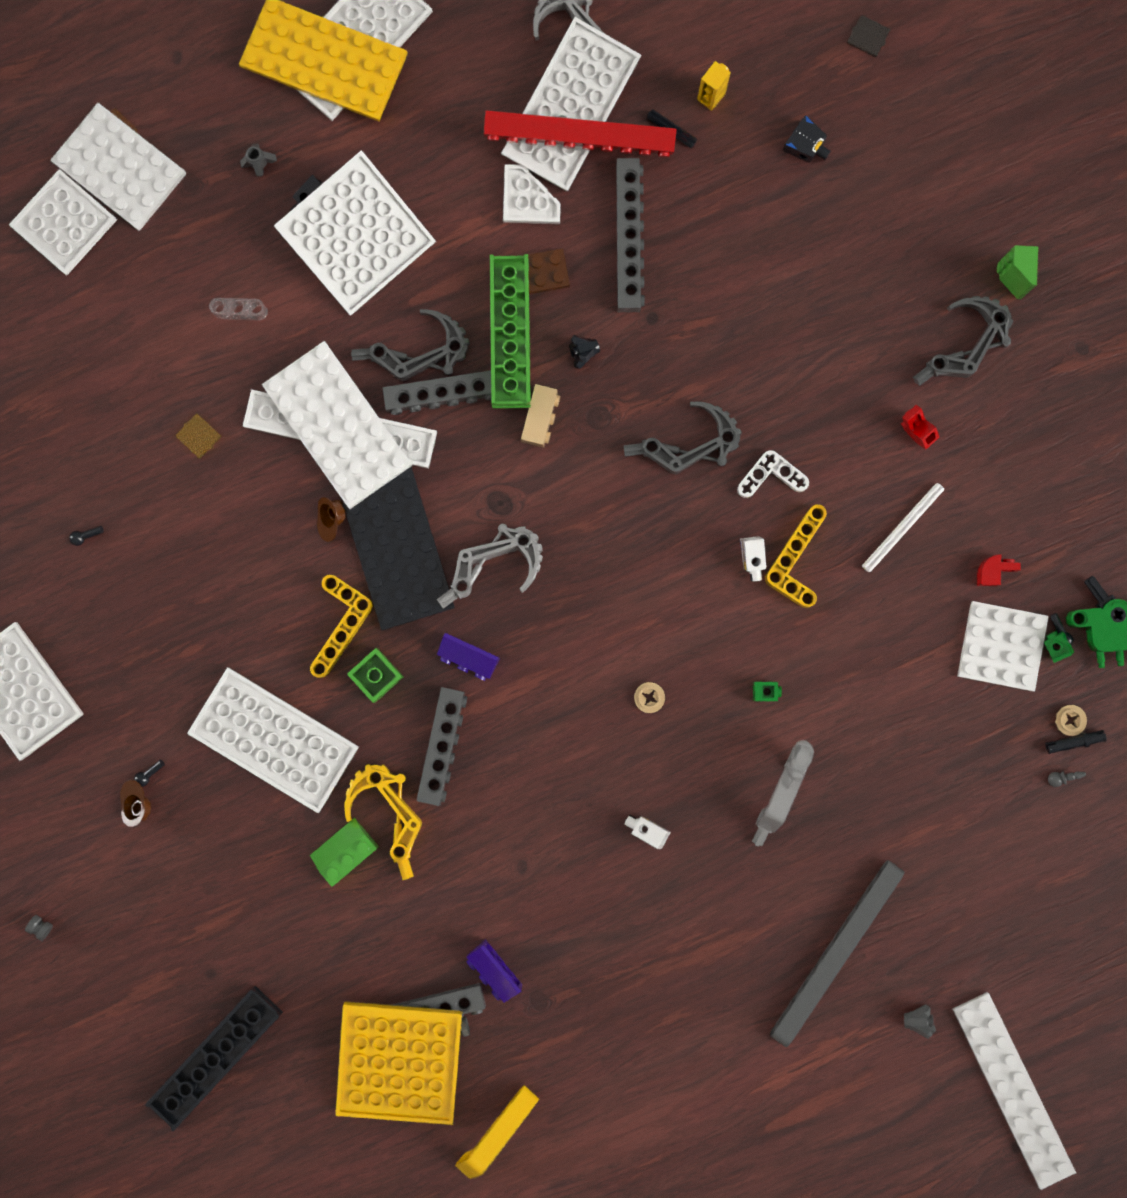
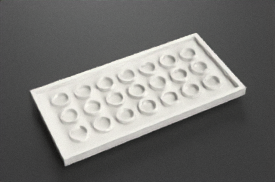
[296,0,432,121]
[501,17,641,192]
[262,341,412,509]
[187,667,359,813]

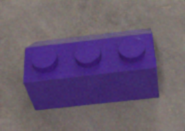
[437,633,500,681]
[467,939,523,1003]

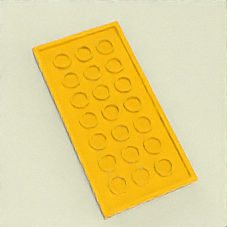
[239,0,408,122]

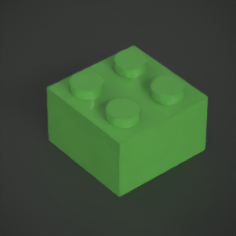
[347,648,404,703]

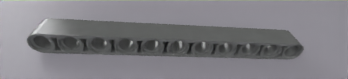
[770,860,905,1048]

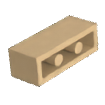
[521,384,560,448]

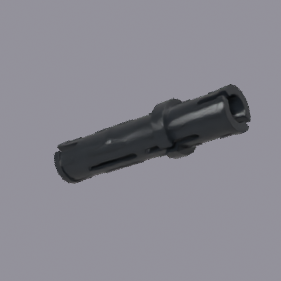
[1045,729,1107,754]

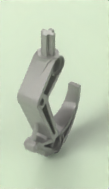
[533,0,603,41]
[437,524,543,609]
[752,740,814,847]

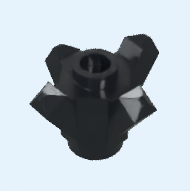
[569,335,600,369]

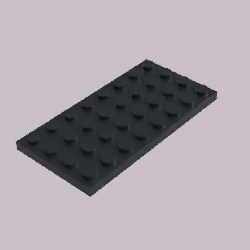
[341,466,455,631]

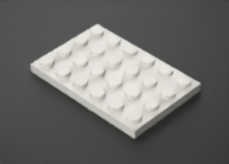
[51,103,187,231]
[0,622,84,761]

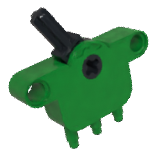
[1066,576,1127,668]

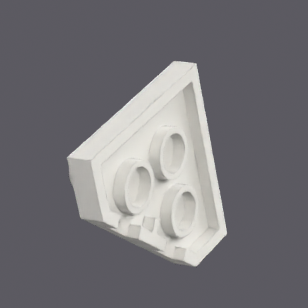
[503,165,561,224]

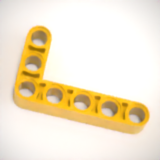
[765,505,827,608]
[310,575,373,678]
[455,1085,539,1179]

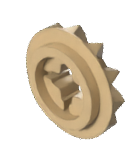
[634,682,665,713]
[1055,705,1087,736]

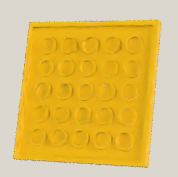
[336,1002,462,1125]

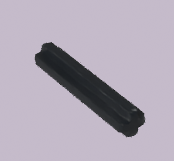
[647,109,697,148]

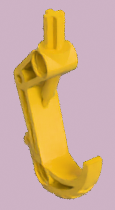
[345,764,422,880]

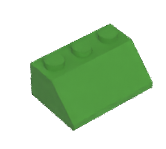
[997,245,1038,299]
[310,818,379,887]

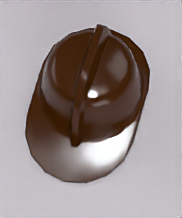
[317,497,345,542]
[120,780,151,827]

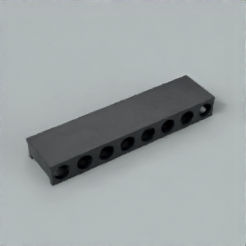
[145,985,283,1131]

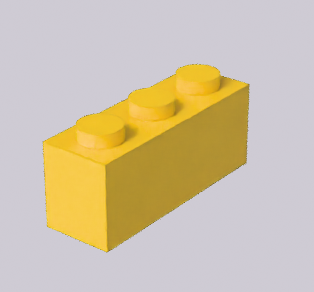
[697,61,731,111]

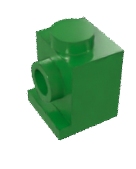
[1044,631,1074,663]
[753,682,782,701]

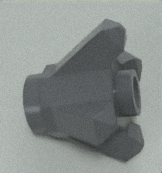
[240,143,277,176]
[904,1004,936,1039]

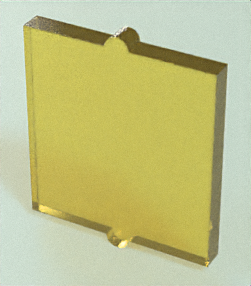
[175,414,221,459]

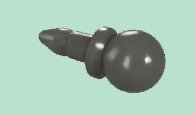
[1048,771,1086,787]

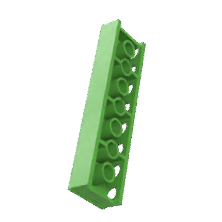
[490,254,531,408]

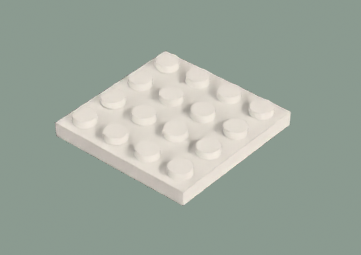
[9,169,117,275]
[957,601,1048,691]

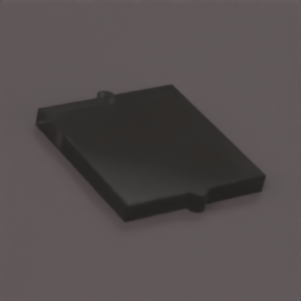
[847,15,891,57]

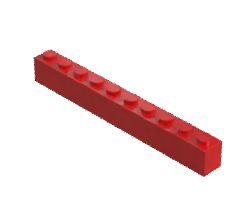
[484,111,676,157]

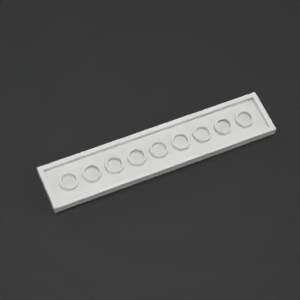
[243,389,437,469]
[953,992,1076,1190]

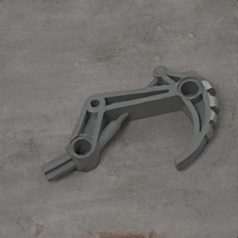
[913,296,1013,386]
[351,309,470,381]
[623,401,742,474]

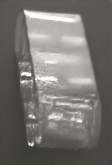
[209,298,268,320]

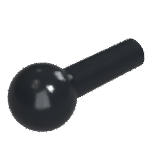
[69,526,104,546]
[1050,613,1074,645]
[134,759,165,787]

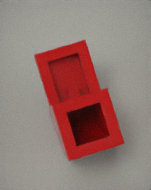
[901,405,940,450]
[977,554,1021,586]

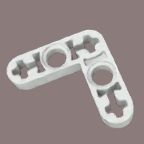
[737,450,809,498]

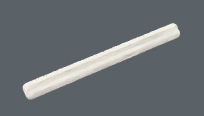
[862,483,944,572]

